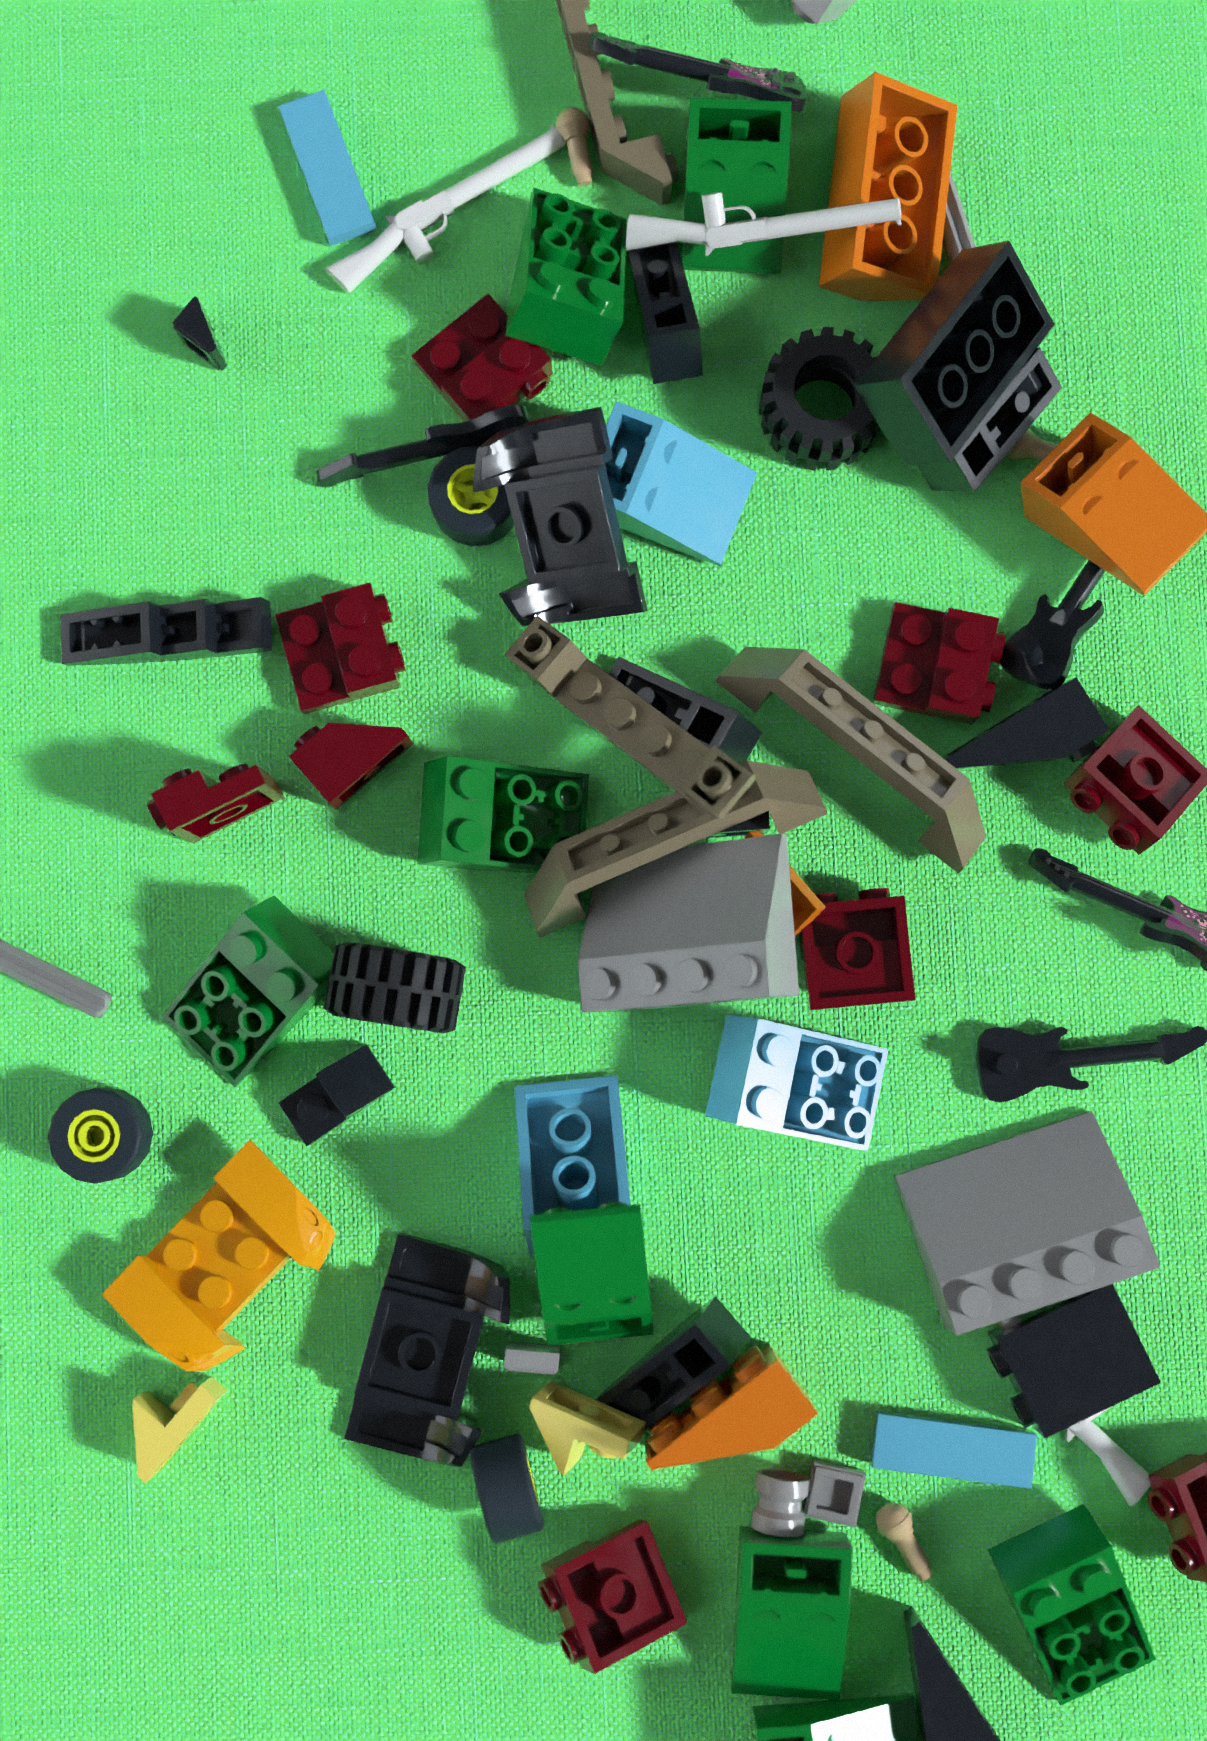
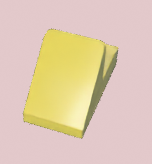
[133,1377,227,1483]
[529,1381,646,1475]

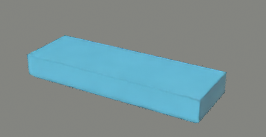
[278,89,377,246]
[870,1410,1037,1489]

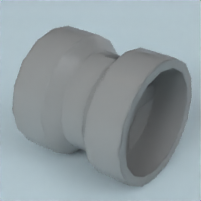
[751,1469,809,1537]

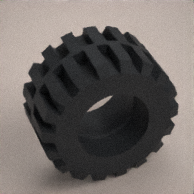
[759,327,881,471]
[324,942,466,1034]

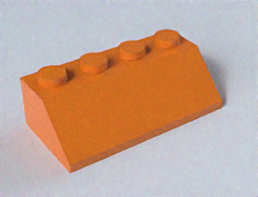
[819,72,958,301]

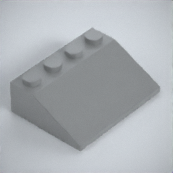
[578,834,799,1013]
[894,1111,1160,1335]

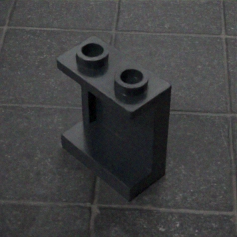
[986,1284,1161,1438]

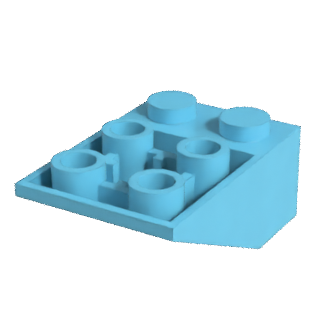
[605,401,757,567]
[705,1014,888,1151]

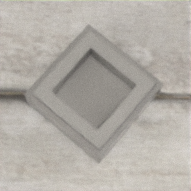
[504,1341,561,1375]
[802,1459,866,1527]

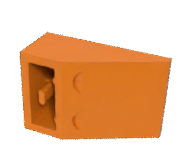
[1020,412,1207,596]
[645,1344,818,1470]

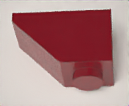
[289,723,414,810]

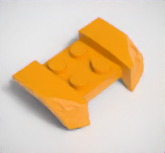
[101,1139,336,1371]

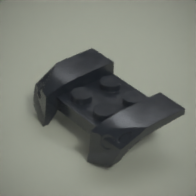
[473,407,648,626]
[344,1232,510,1467]

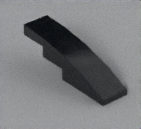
[60,597,272,666]

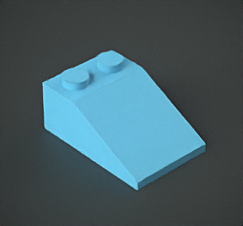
[514,1075,631,1256]

